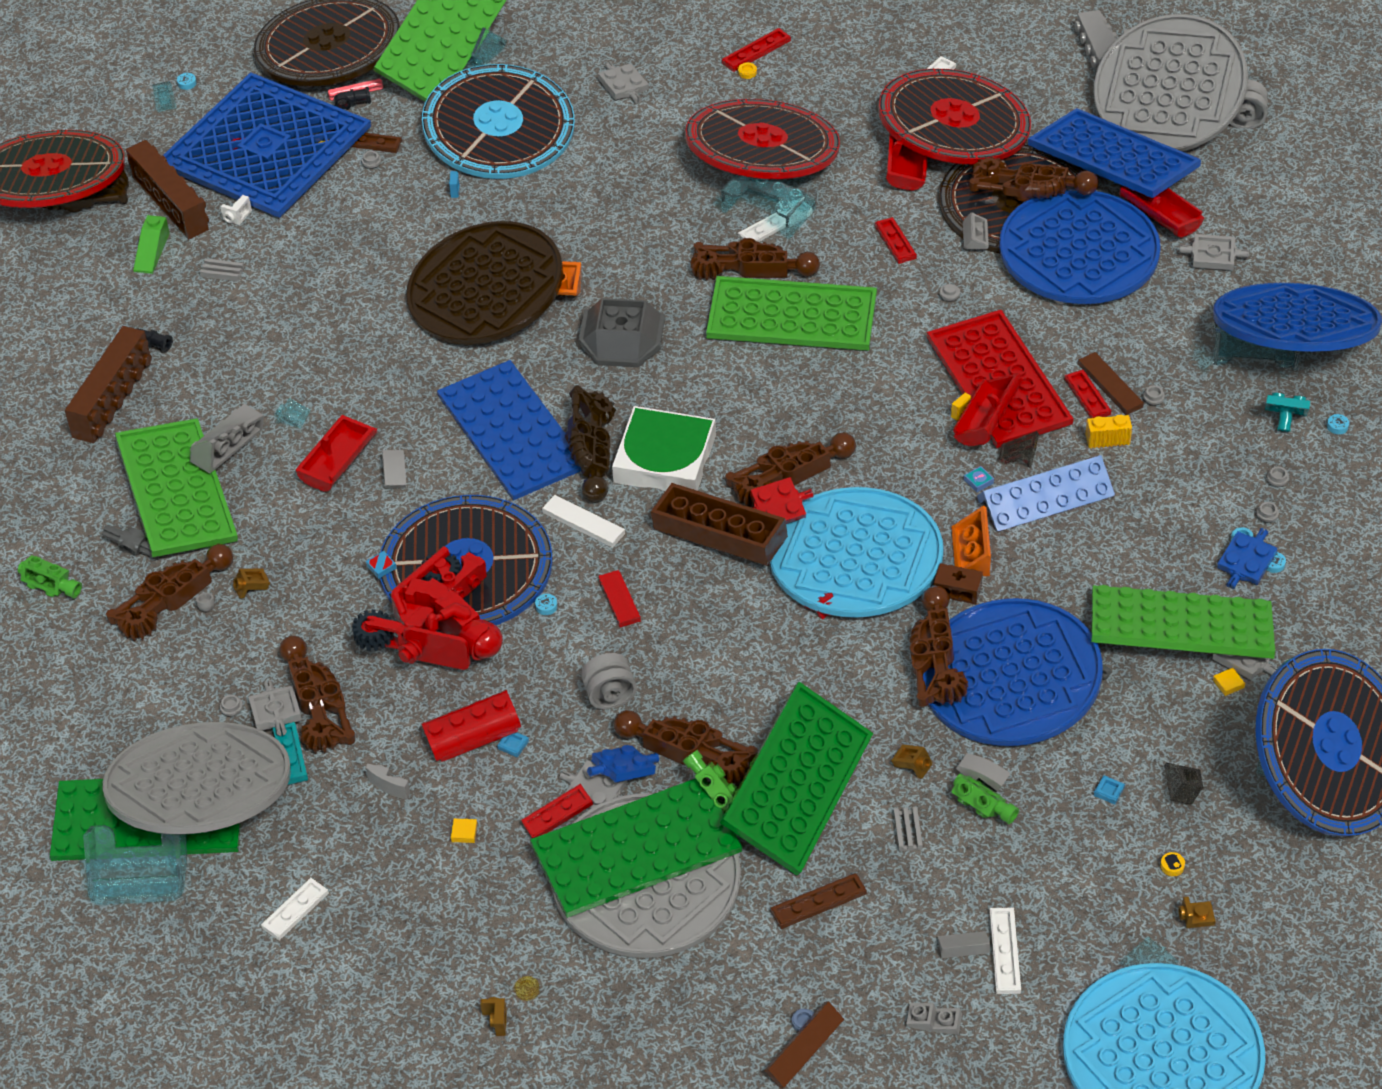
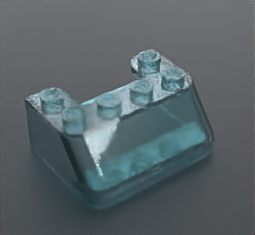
[721,174,816,240]
[83,825,187,904]

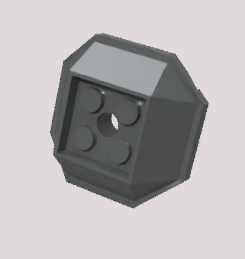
[579,298,665,367]

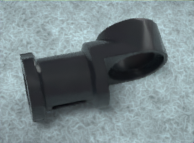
[334,87,371,110]
[137,328,173,352]

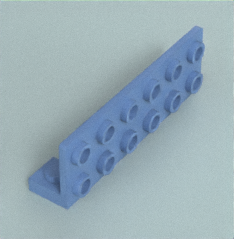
[977,455,1115,532]

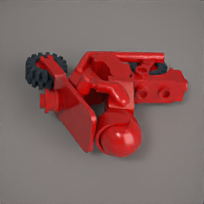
[352,546,503,670]

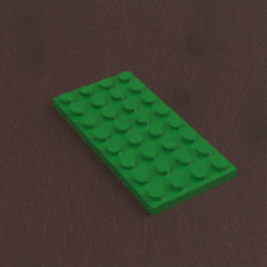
[720,682,873,876]
[530,778,742,918]
[50,779,241,861]

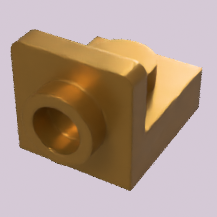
[233,568,270,599]
[891,744,932,779]
[1178,896,1216,929]
[480,997,507,1036]

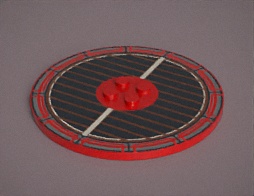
[878,68,1031,164]
[685,99,840,179]
[0,130,125,208]

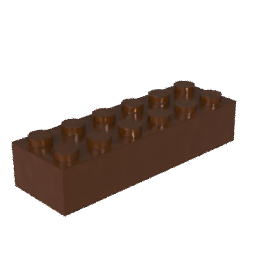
[126,140,209,240]
[65,326,152,443]
[651,483,788,566]

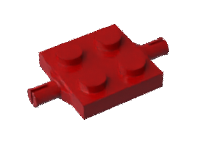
[750,477,814,524]

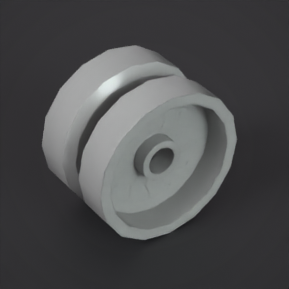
[1230,80,1268,129]
[581,653,637,710]

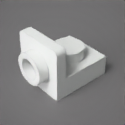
[220,195,252,225]

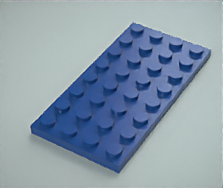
[1028,108,1201,198]
[437,360,582,501]

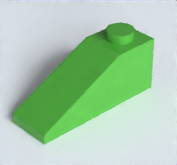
[133,215,170,274]

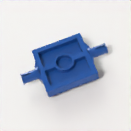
[1217,528,1278,589]
[587,745,659,783]

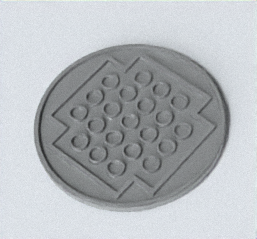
[1094,14,1248,151]
[103,722,291,834]
[551,793,741,958]

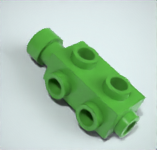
[18,555,82,599]
[683,750,738,813]
[951,774,1019,824]

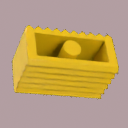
[1085,415,1132,449]

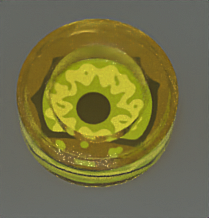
[515,976,540,1001]

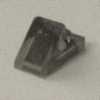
[999,431,1039,468]

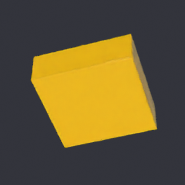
[951,392,971,421]
[1213,668,1245,696]
[451,818,477,843]

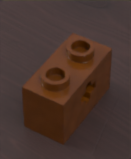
[934,563,983,605]

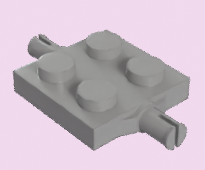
[598,61,649,104]
[1179,234,1249,270]
[1213,649,1277,680]
[249,680,302,736]
[560,760,628,810]

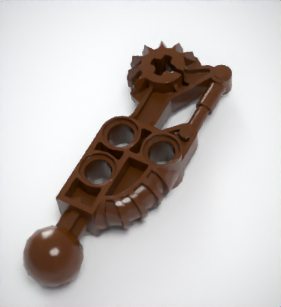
[969,157,1098,201]
[690,238,820,281]
[725,432,856,507]
[106,544,233,641]
[910,586,968,707]
[279,635,355,754]
[613,710,758,786]

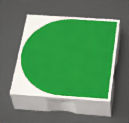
[612,406,716,491]

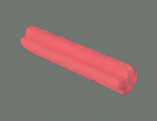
[328,78,383,100]

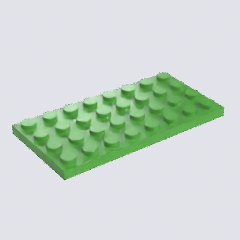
[373,0,507,102]
[706,276,877,351]
[115,418,238,557]
[1091,585,1275,659]

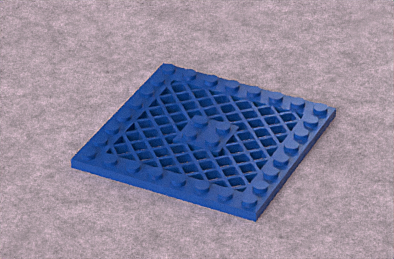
[163,72,371,218]

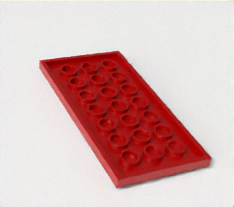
[927,310,1074,448]

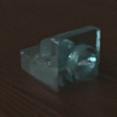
[152,81,177,112]
[275,398,311,429]

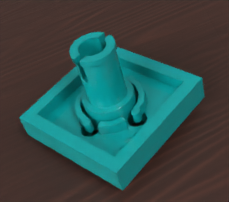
[1265,393,1310,432]

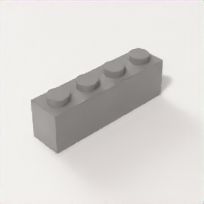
[1074,10,1117,71]
[190,404,264,473]

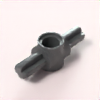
[102,525,161,559]

